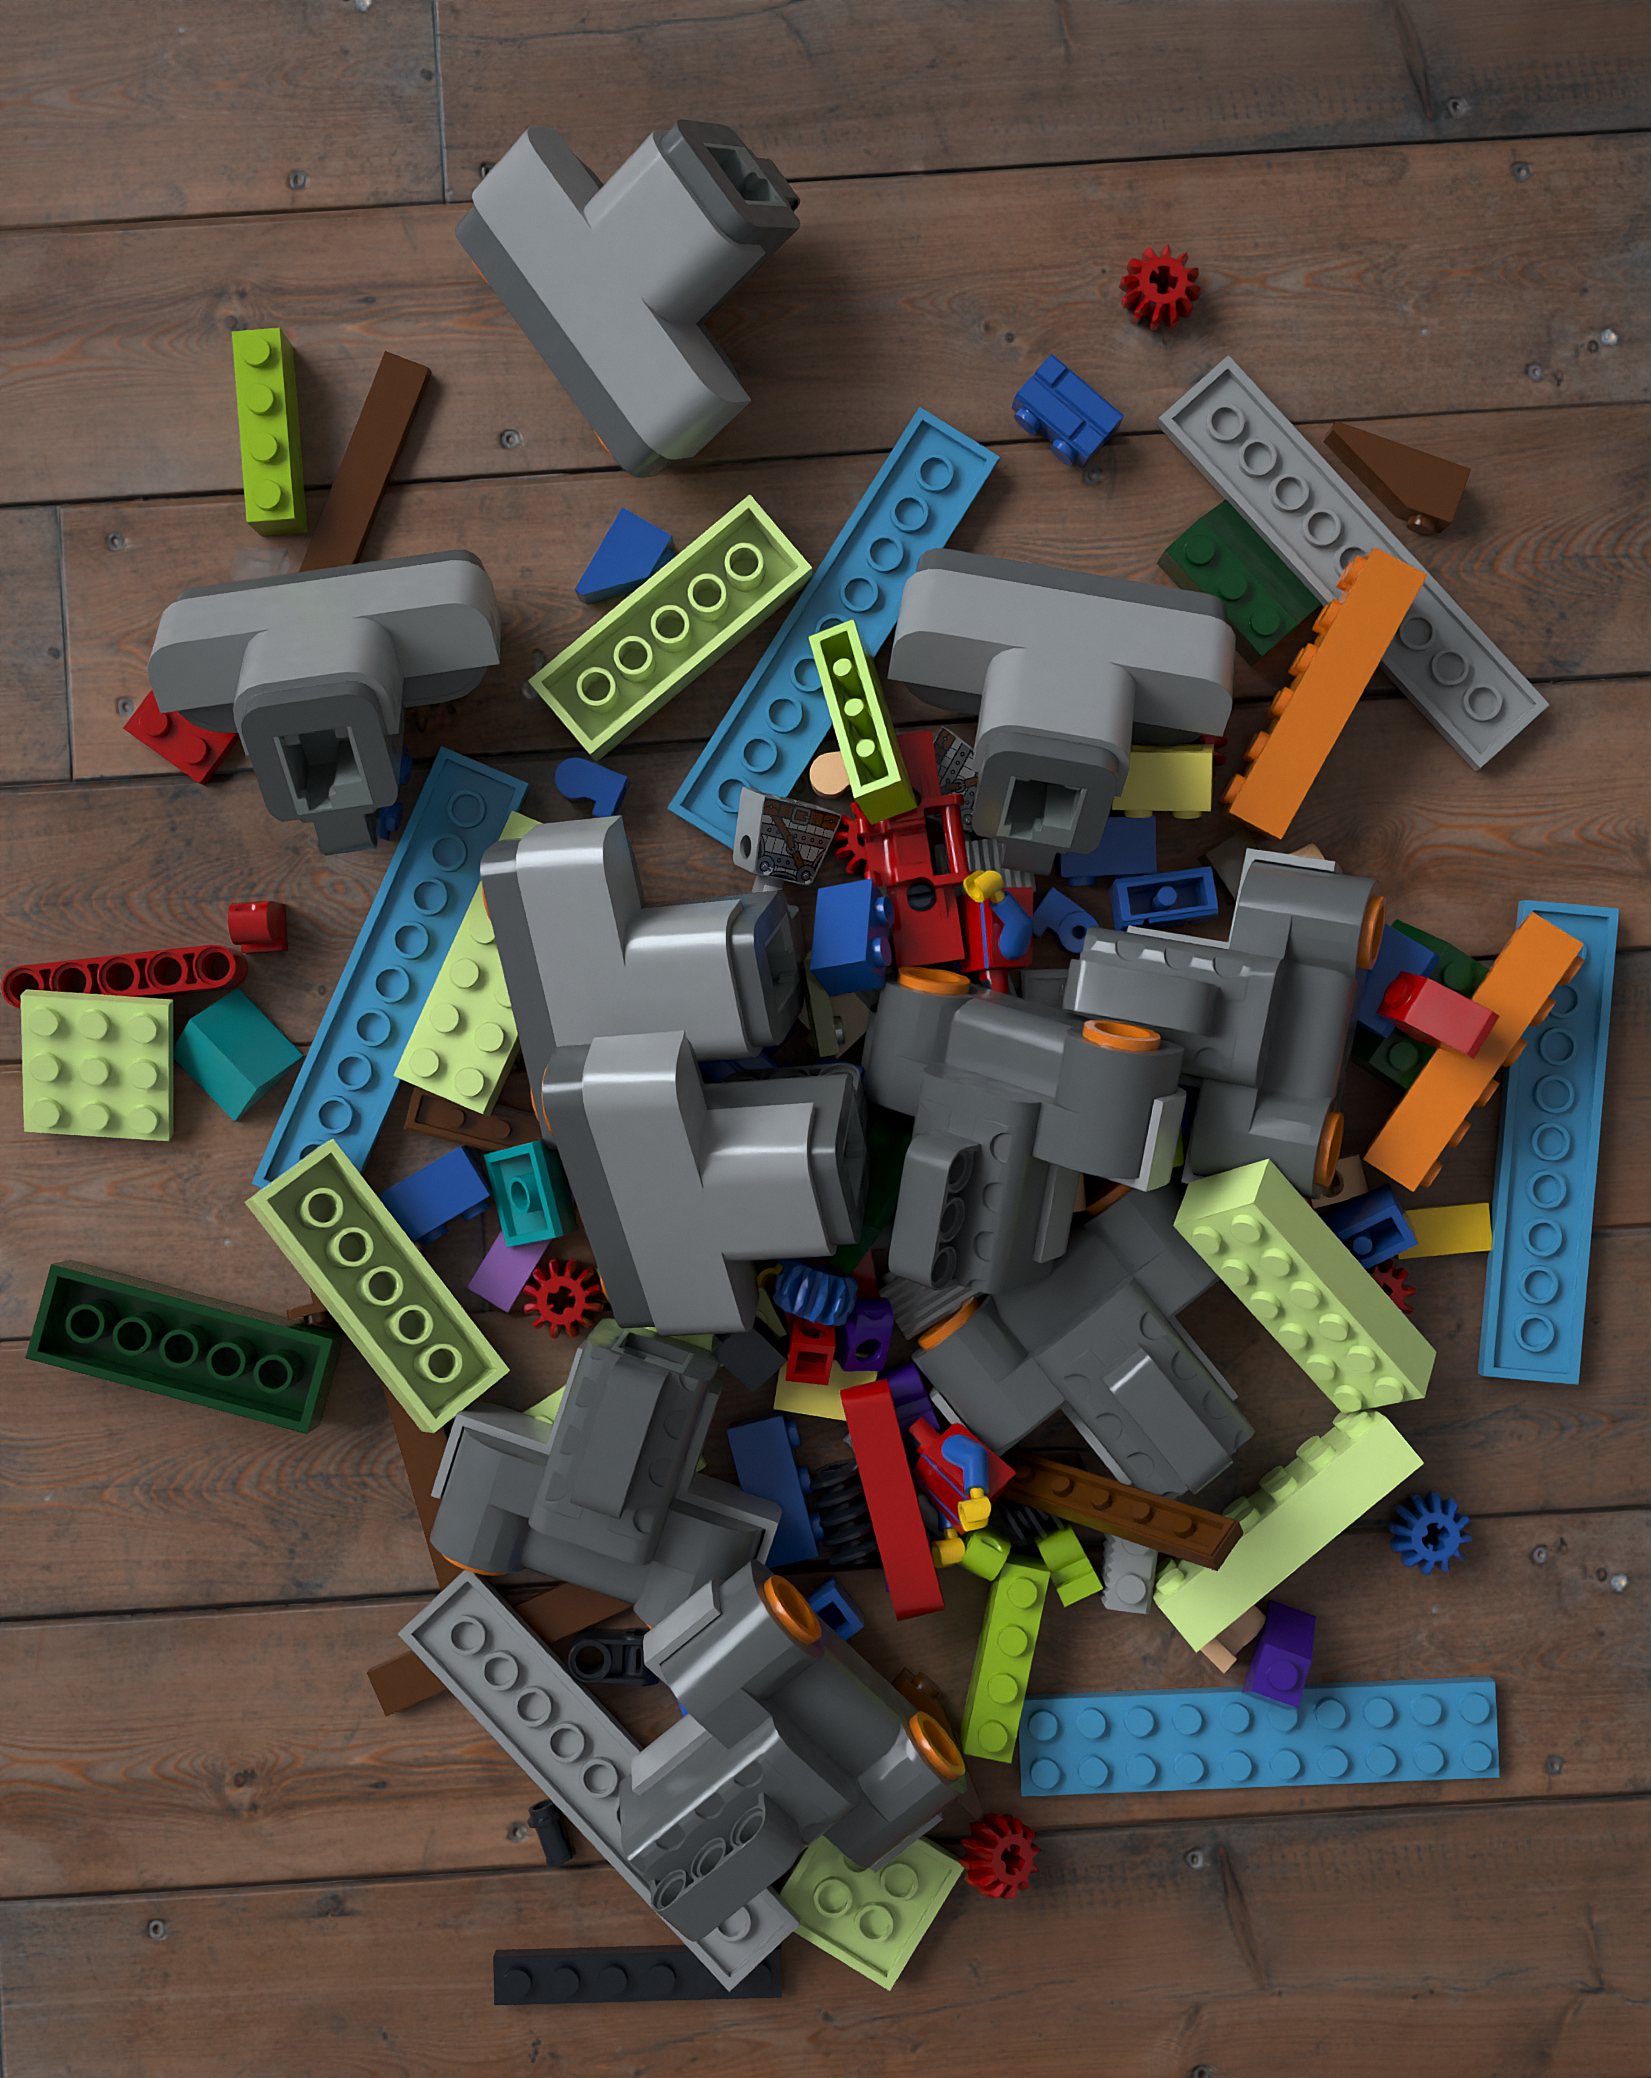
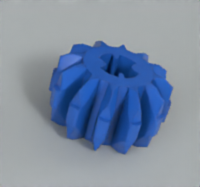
[773,1258,859,1326]
[1387,1490,1473,1575]

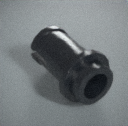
[527,1798,576,1867]

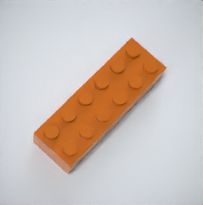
[1218,547,1428,841]
[1360,912,1584,1192]

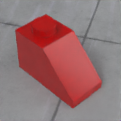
[1376,971,1500,1060]

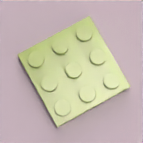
[21,989,174,1141]
[777,1835,964,1991]

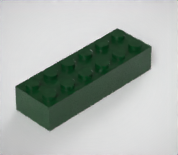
[25,1259,345,1434]

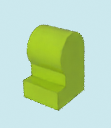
[1034,1522,1103,1607]
[956,1524,1011,1581]

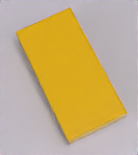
[1394,1202,1492,1259]

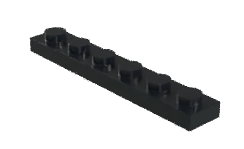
[493,1943,782,2005]

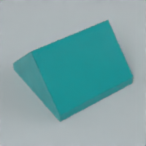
[173,988,305,1122]
[484,1139,579,1248]

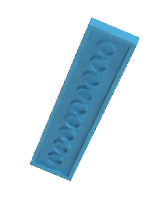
[667,407,1000,851]
[251,746,531,1189]
[1478,900,1619,1385]
[1017,1676,1500,1797]

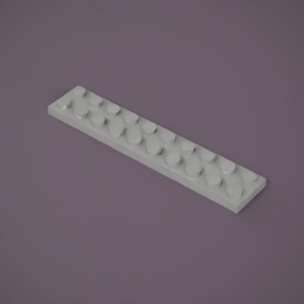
[1156,355,1550,771]
[398,1570,801,1992]

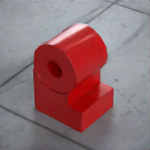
[228,900,288,954]
[785,1314,835,1386]

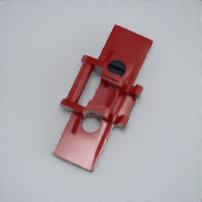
[857,730,974,968]

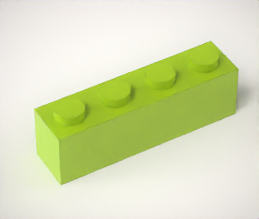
[232,328,308,536]
[808,619,917,825]
[959,1553,1050,1763]

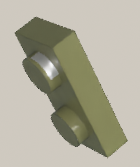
[800,959,845,1060]

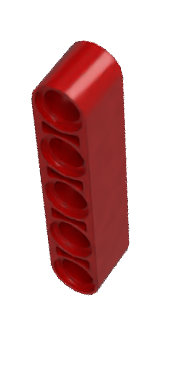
[1,945,248,1008]
[840,1378,945,1622]

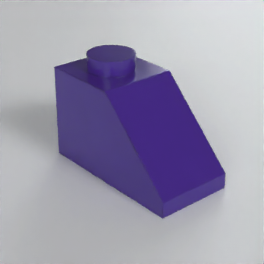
[1241,1600,1316,1710]

